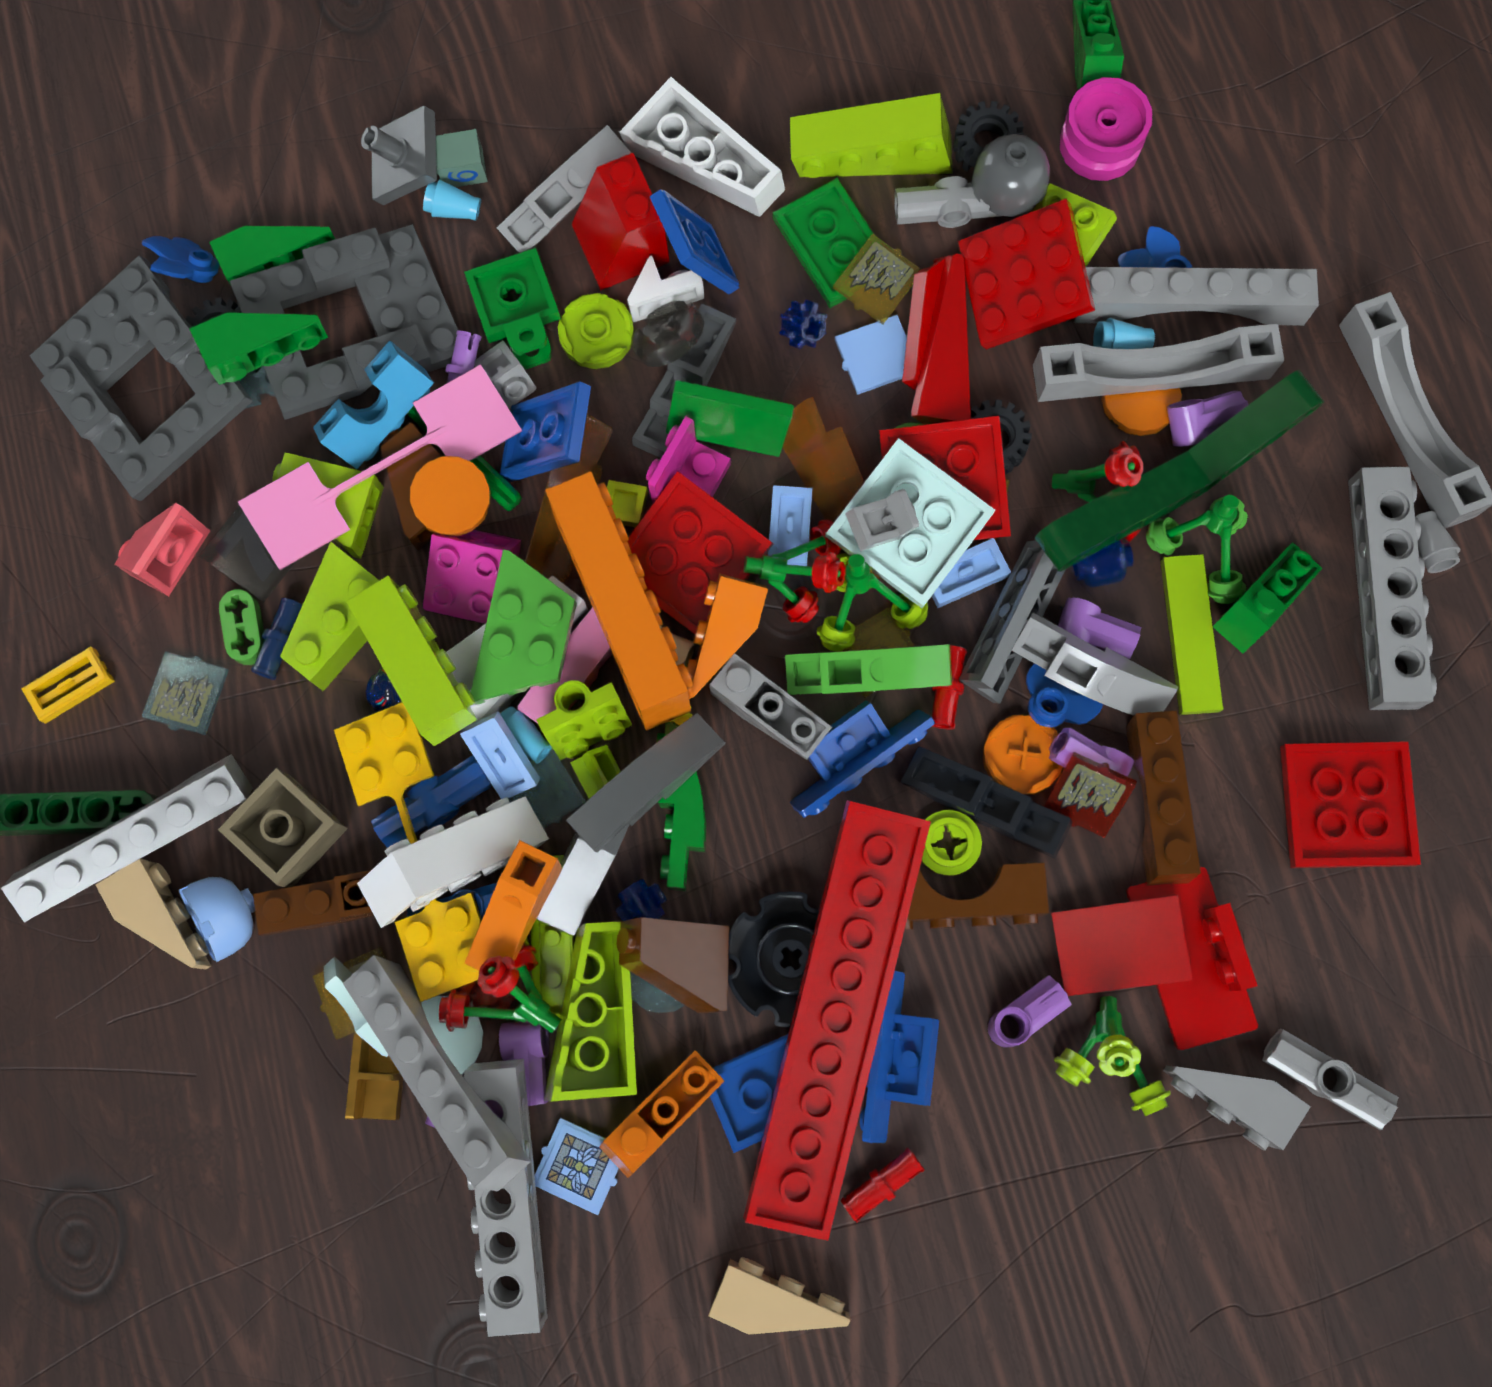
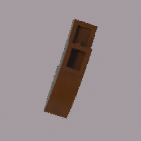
[253,870,410,936]

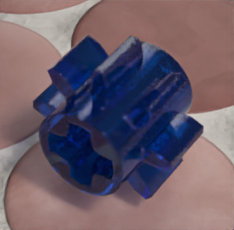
[779,300,828,349]
[615,879,668,921]

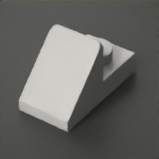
[627,255,704,323]

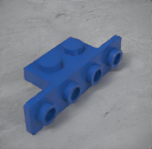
[790,700,935,818]
[860,971,939,1143]

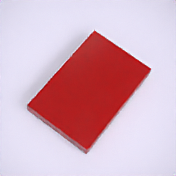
[1051,895,1193,996]

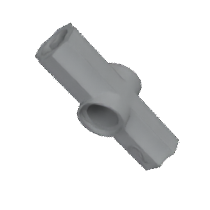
[894,176,1002,228]
[1262,1029,1399,1130]

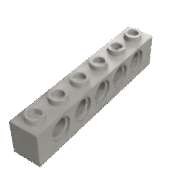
[1348,467,1437,710]
[463,1059,548,1337]

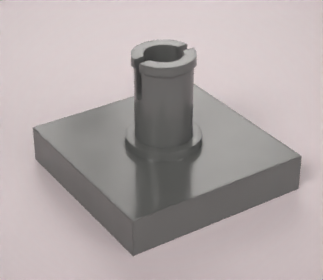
[361,106,437,205]

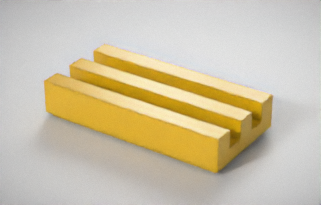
[21,646,115,724]

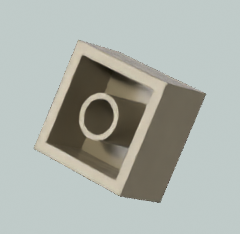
[218,768,348,888]

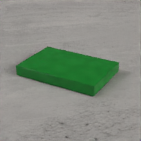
[773,178,884,308]
[666,380,794,457]

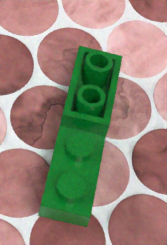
[656,722,706,891]

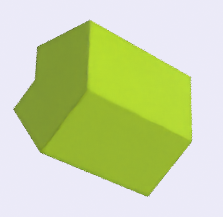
[570,745,621,799]

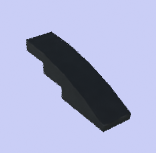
[901,746,1073,859]

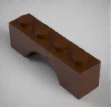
[1126,711,1201,886]
[905,863,1049,930]

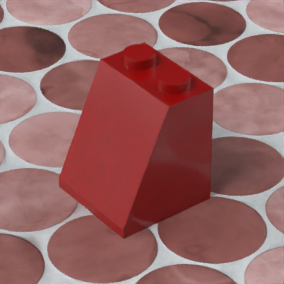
[572,153,670,290]

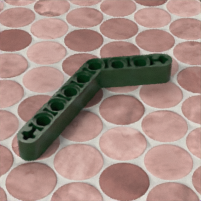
[1035,370,1325,572]
[0,790,159,836]

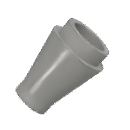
[1415,511,1461,573]

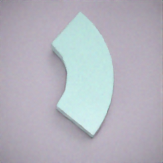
[324,957,388,1057]

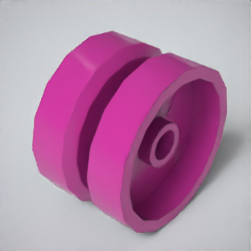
[1060,77,1152,181]

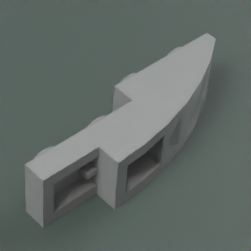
[496,125,631,253]
[1012,613,1178,715]

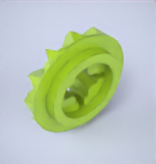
[922,810,982,876]

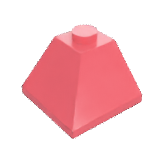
[114,503,210,597]

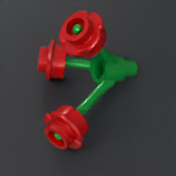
[1052,441,1143,543]
[744,519,846,623]
[439,943,562,1033]

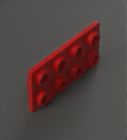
[1126,867,1258,1050]

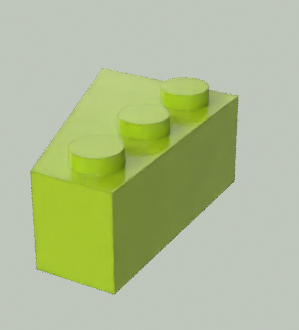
[280,542,379,691]

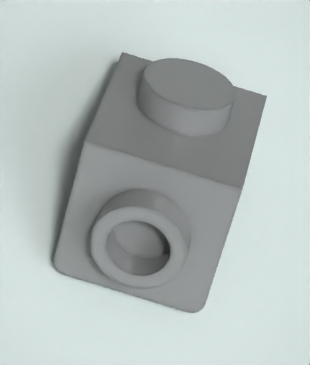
[845,489,919,551]

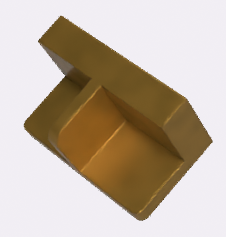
[345,1032,403,1120]

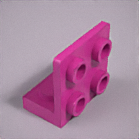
[646,416,731,503]
[423,530,521,624]

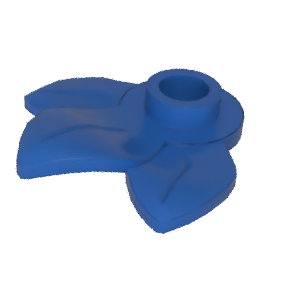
[1117,226,1193,268]
[142,236,220,283]
[1026,664,1103,727]

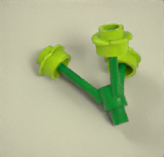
[817,553,928,651]
[1054,996,1171,1116]

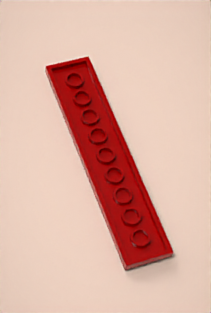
[743,800,931,1241]

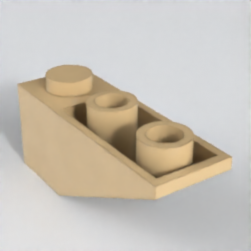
[95,859,211,969]
[708,1257,851,1334]

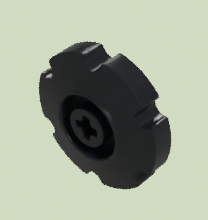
[728,892,820,1027]

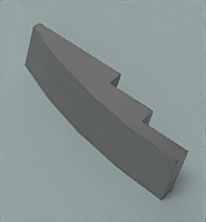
[632,304,736,458]
[566,713,726,853]

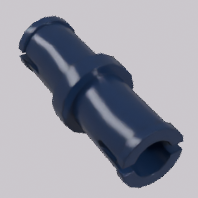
[251,598,302,680]

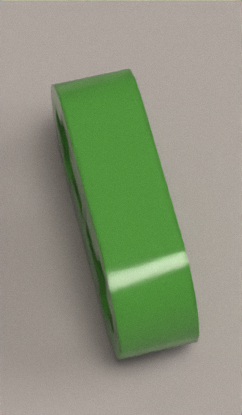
[219,589,265,665]

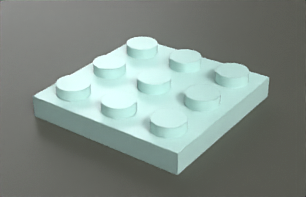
[825,438,996,608]

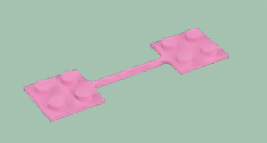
[238,365,522,570]

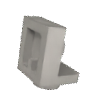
[474,341,536,409]

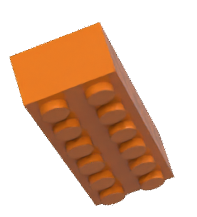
[545,471,695,731]

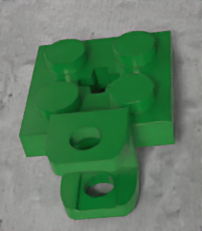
[464,248,561,370]

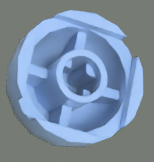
[179,877,255,962]

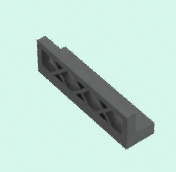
[958,541,1066,704]

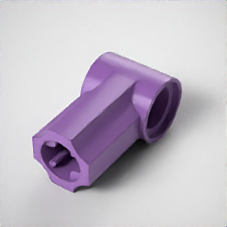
[1167,391,1248,447]
[1057,598,1141,659]
[1049,728,1134,791]
[988,975,1072,1047]
[499,1021,549,1106]

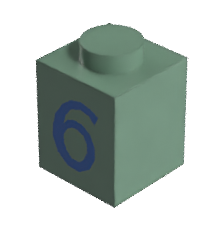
[436,129,488,187]

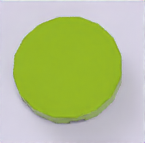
[558,293,635,369]

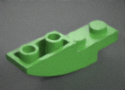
[785,644,952,695]

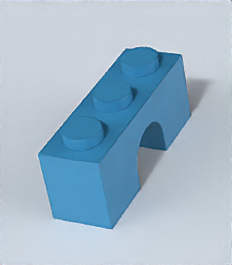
[313,341,434,469]

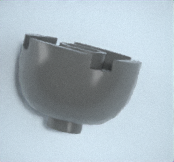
[971,134,1050,217]

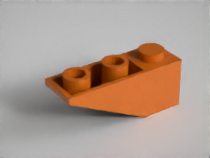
[686,573,768,695]
[465,840,563,971]
[599,1050,724,1178]

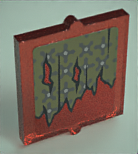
[1044,752,1137,838]

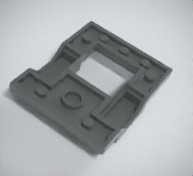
[230,224,458,420]
[30,255,253,501]

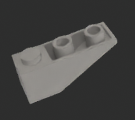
[710,653,832,760]
[1163,1066,1311,1151]

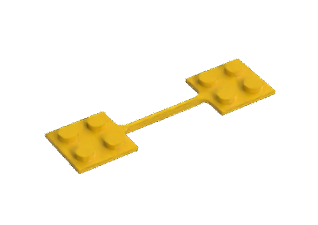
[334,703,482,1002]

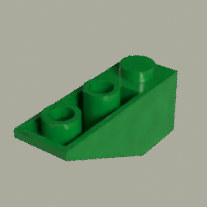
[1072,0,1124,90]
[209,226,336,285]
[189,313,328,385]
[1213,542,1322,654]

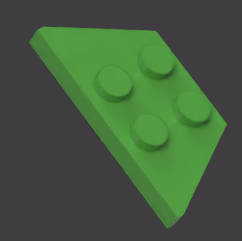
[470,549,577,705]

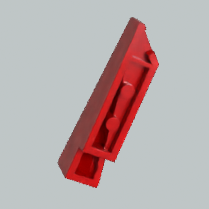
[902,253,971,425]

